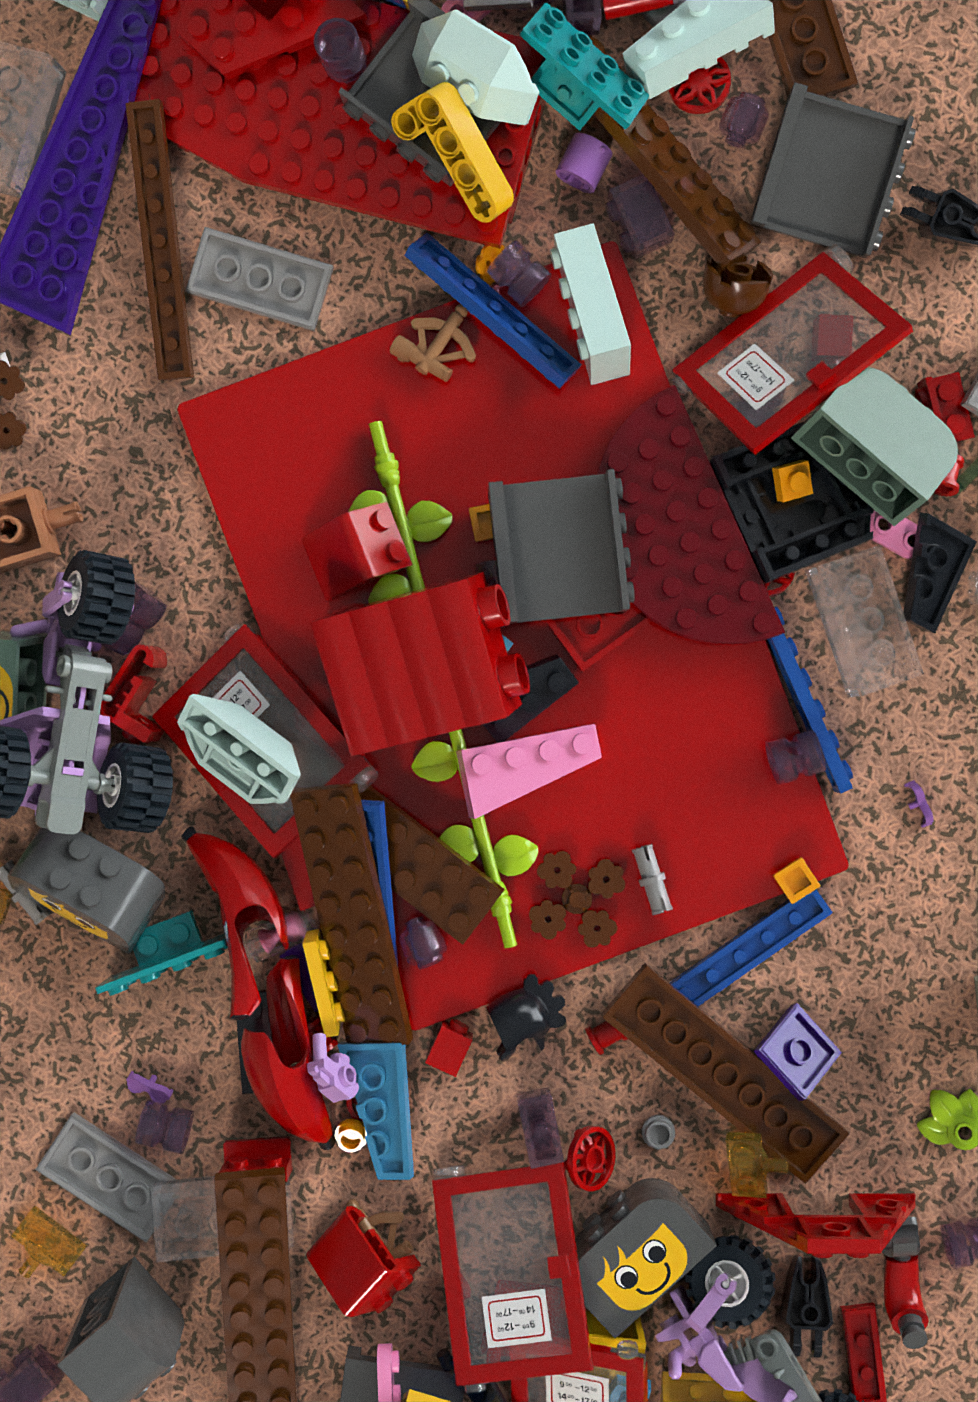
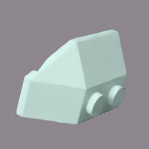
[412,9,539,126]
[177,694,301,804]

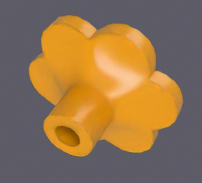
[475,244,510,285]

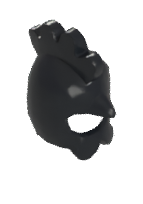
[486,974,566,1061]

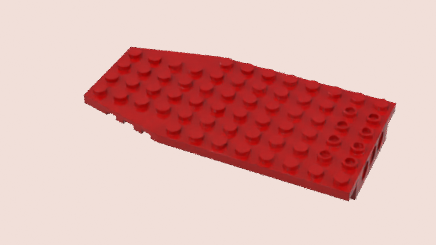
[134,0,546,249]

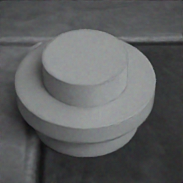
[642,1115,675,1149]

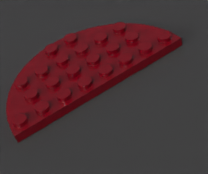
[597,385,785,644]

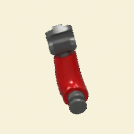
[882,1217,929,1349]

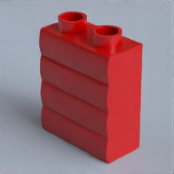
[310,571,530,756]

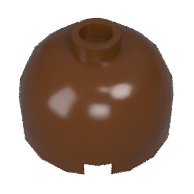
[702,256,773,317]

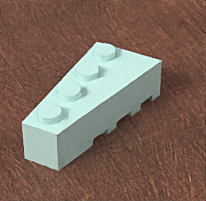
[622,0,775,100]
[550,223,631,385]

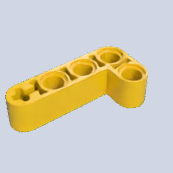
[391,82,514,223]

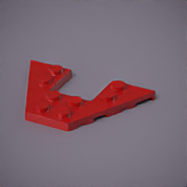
[176,0,368,80]
[716,1193,916,1258]

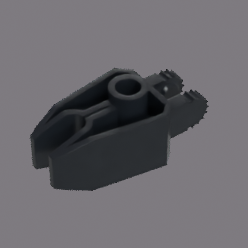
[900,186,978,247]
[779,1255,833,1358]

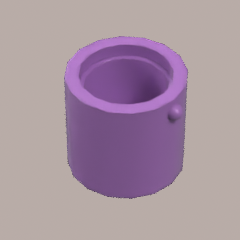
[556,132,613,193]

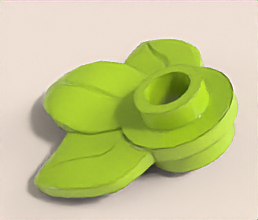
[917,1089,978,1150]

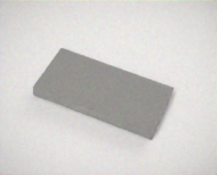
[185,227,334,332]
[35,1112,184,1243]

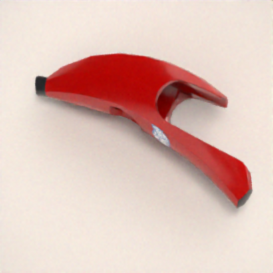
[181,826,289,1020]
[241,955,336,1150]

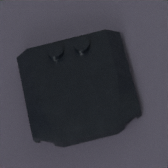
[710,421,873,584]

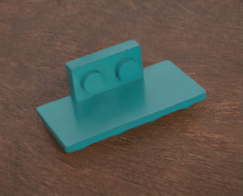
[520,3,649,131]
[95,910,228,996]

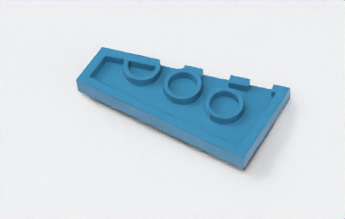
[337,1041,414,1180]

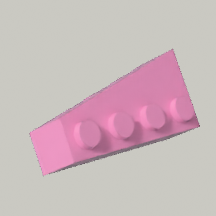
[456,724,602,819]

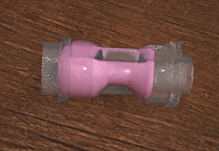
[244,908,317,963]

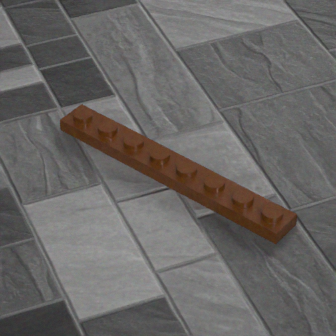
[126,99,194,381]

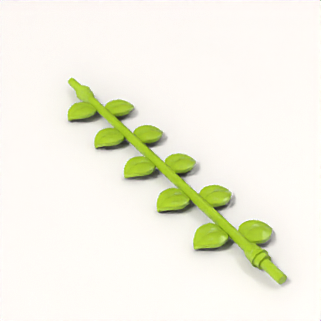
[348,421,538,948]

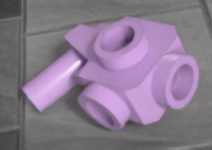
[307,1033,359,1103]

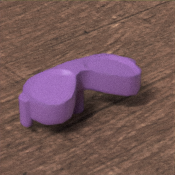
[904,780,933,828]
[126,1071,173,1104]

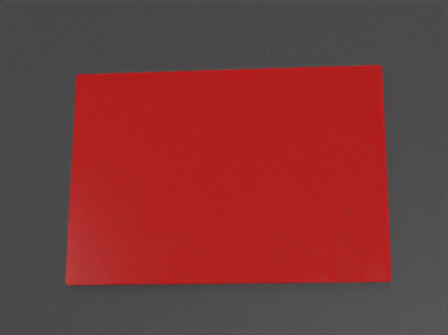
[177,241,849,1031]

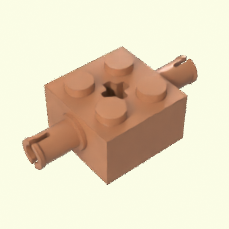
[0,486,83,574]

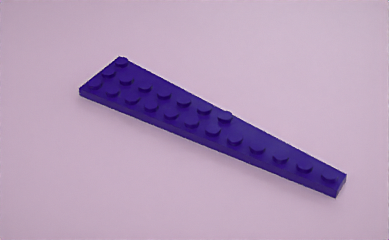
[0,0,162,336]

